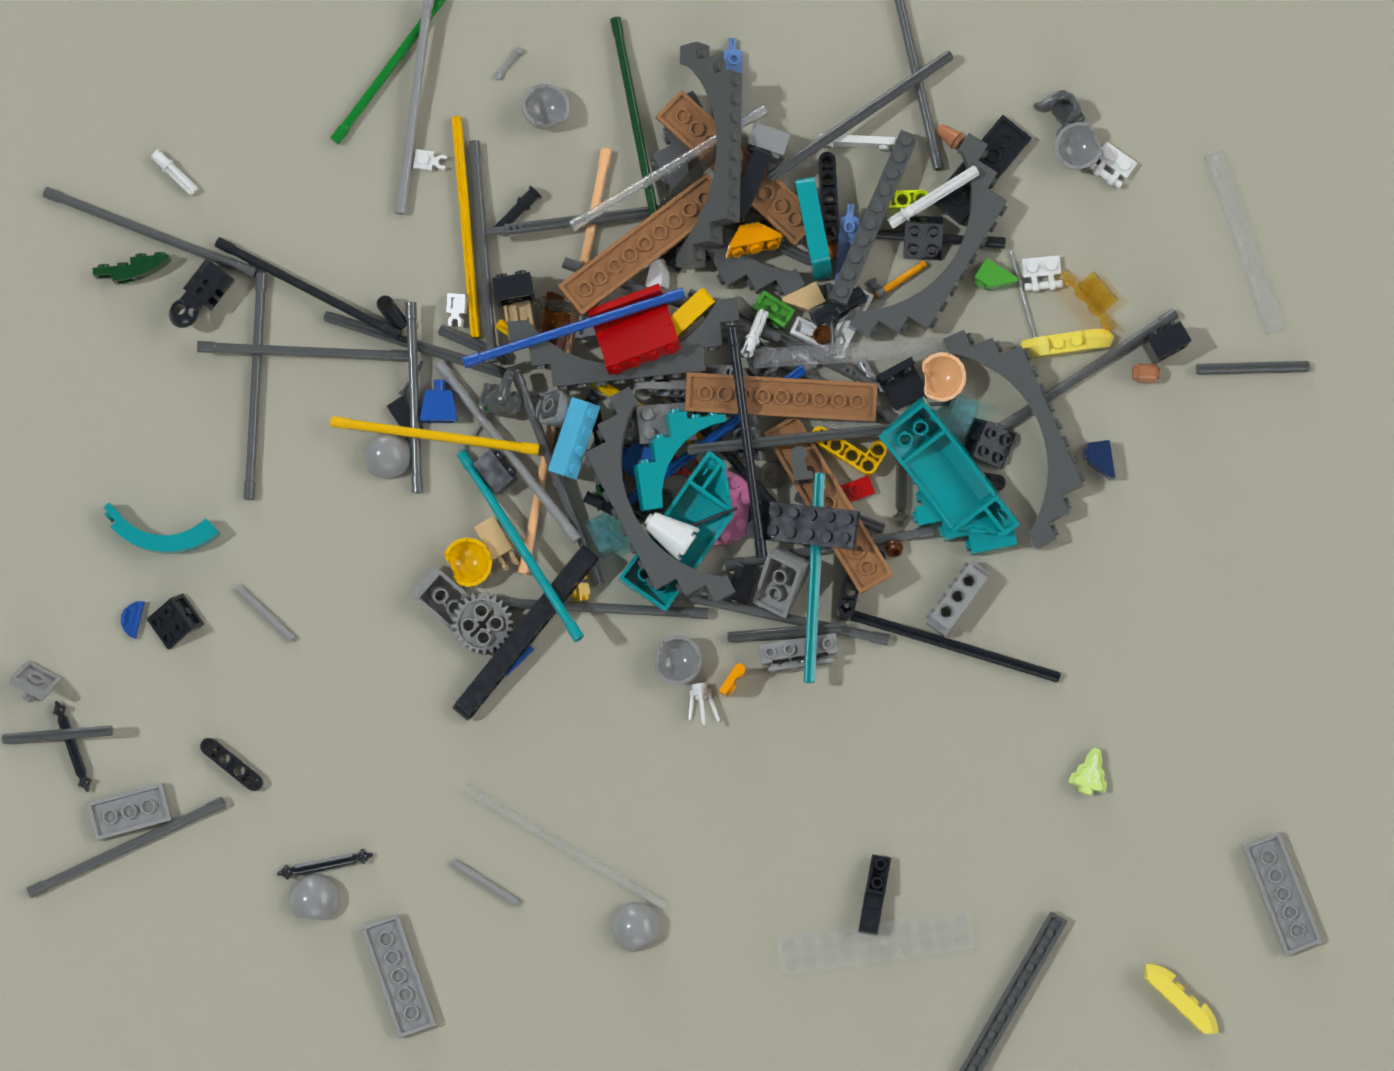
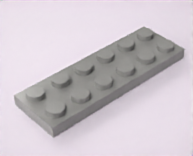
[1242,832,1322,956]
[361,914,436,1038]

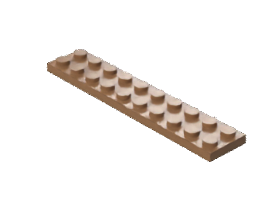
[655,89,805,246]
[558,173,713,317]
[685,372,877,422]
[763,417,894,595]

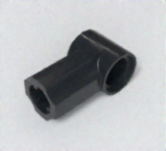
[377,295,407,330]

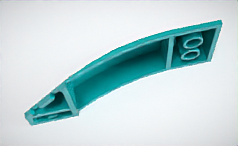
[878,396,1020,536]
[618,451,734,612]

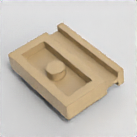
[503,300,536,338]

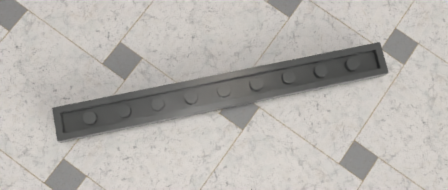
[829,130,919,306]
[959,911,1068,1071]

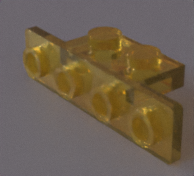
[1061,269,1119,331]

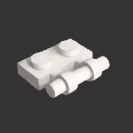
[1090,141,1137,189]
[1021,255,1063,292]

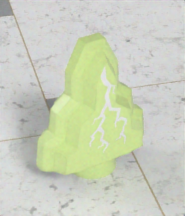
[1068,748,1107,796]

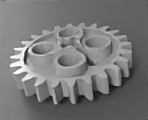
[451,592,514,655]

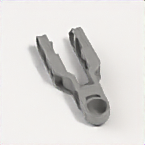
[634,364,748,397]

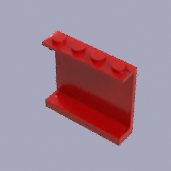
[588,283,682,375]

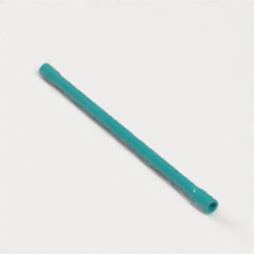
[457,450,584,642]

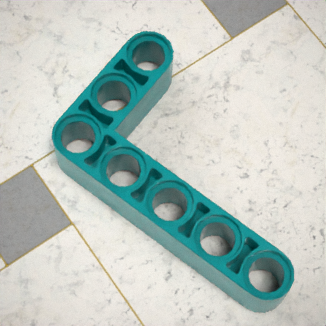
[795,176,832,281]

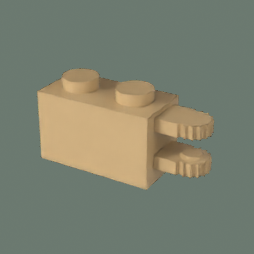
[474,516,519,572]

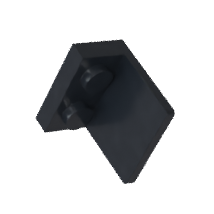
[903,215,943,260]
[877,356,925,411]
[964,418,1016,469]
[147,593,205,650]

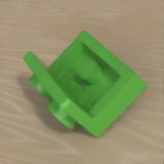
[751,290,796,330]

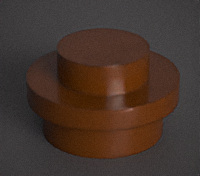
[813,326,831,345]
[884,540,903,558]

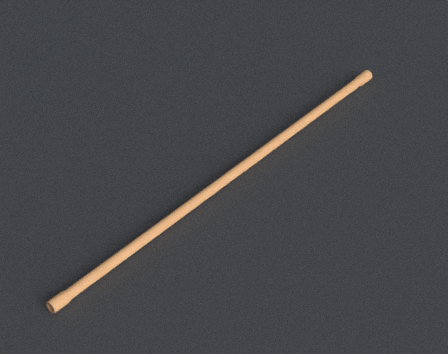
[517,148,612,575]

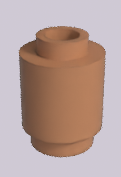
[1132,363,1160,383]

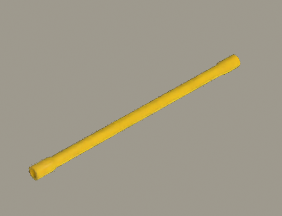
[330,416,540,455]

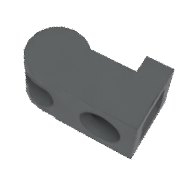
[791,446,814,485]

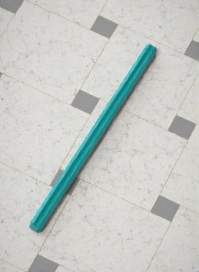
[804,473,825,683]

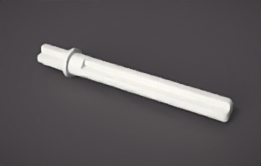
[887,166,979,228]

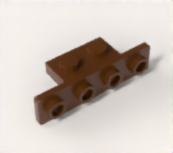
[530,291,571,369]

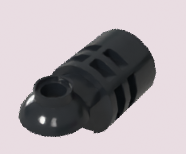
[169,258,235,328]

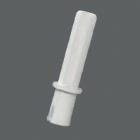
[151,149,198,195]
[741,309,768,358]

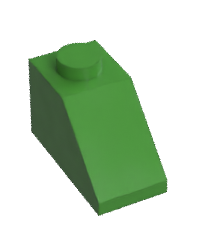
[973,258,1019,290]

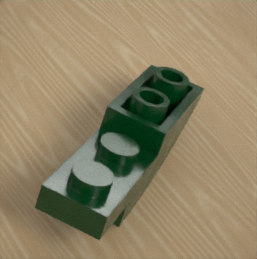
[93,252,171,285]

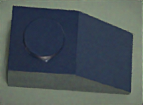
[1082,440,1115,481]

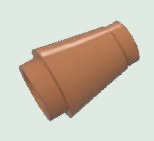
[936,124,965,150]

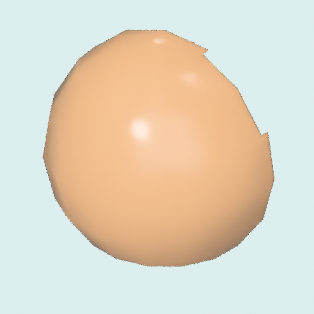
[922,352,967,401]

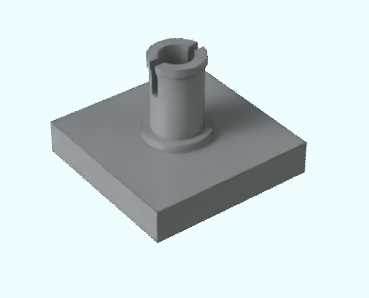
[9,661,62,702]

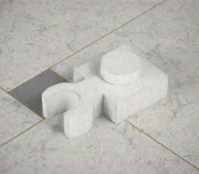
[413,149,447,172]
[446,293,468,327]

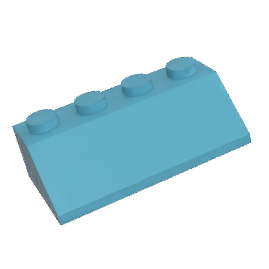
[548,397,600,479]

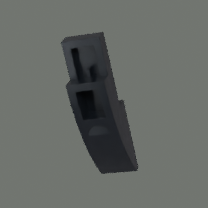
[858,854,891,936]

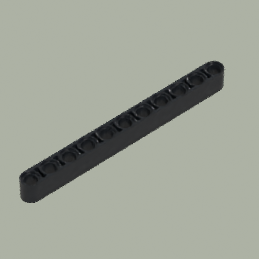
[453,545,599,721]

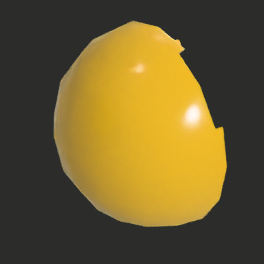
[444,537,493,587]

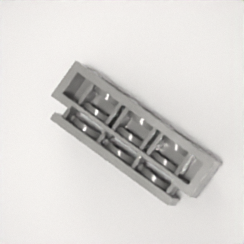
[925,561,990,637]
[759,633,838,673]

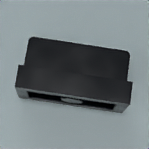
[724,561,760,605]

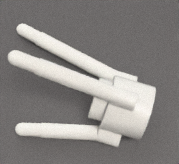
[688,683,720,725]

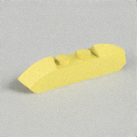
[1020,329,1114,359]
[1144,964,1219,1034]

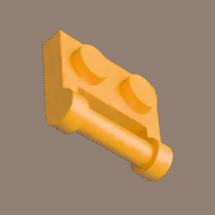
[719,663,745,697]

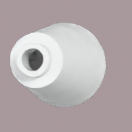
[644,512,700,561]

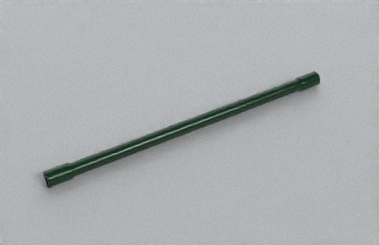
[610,17,658,216]

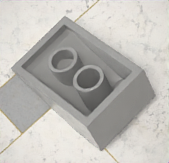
[752,546,810,619]
[409,564,480,631]

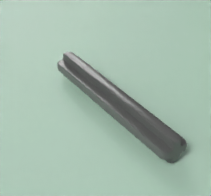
[438,325,509,364]

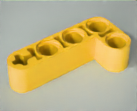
[671,287,716,338]
[812,426,887,476]

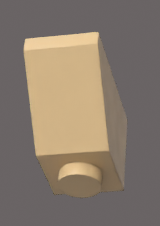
[781,281,826,313]

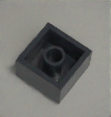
[492,270,536,308]
[1142,321,1192,364]

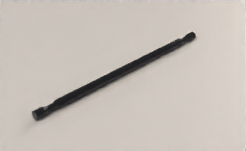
[655,506,738,542]

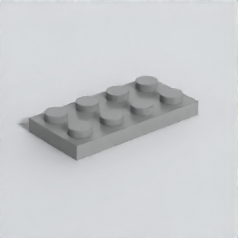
[87,783,172,841]

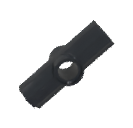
[809,286,867,327]

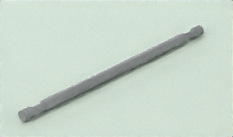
[1009,251,1037,338]

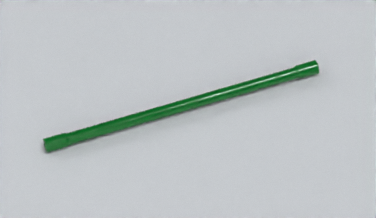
[330,0,446,145]

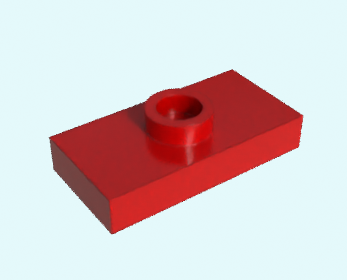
[840,475,875,503]

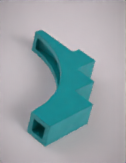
[634,409,726,512]
[911,479,1017,556]

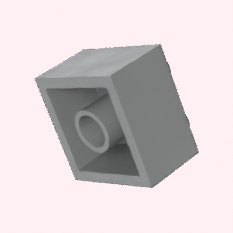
[747,122,791,165]

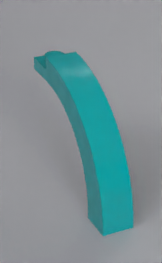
[103,503,221,554]

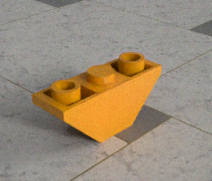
[726,222,783,258]

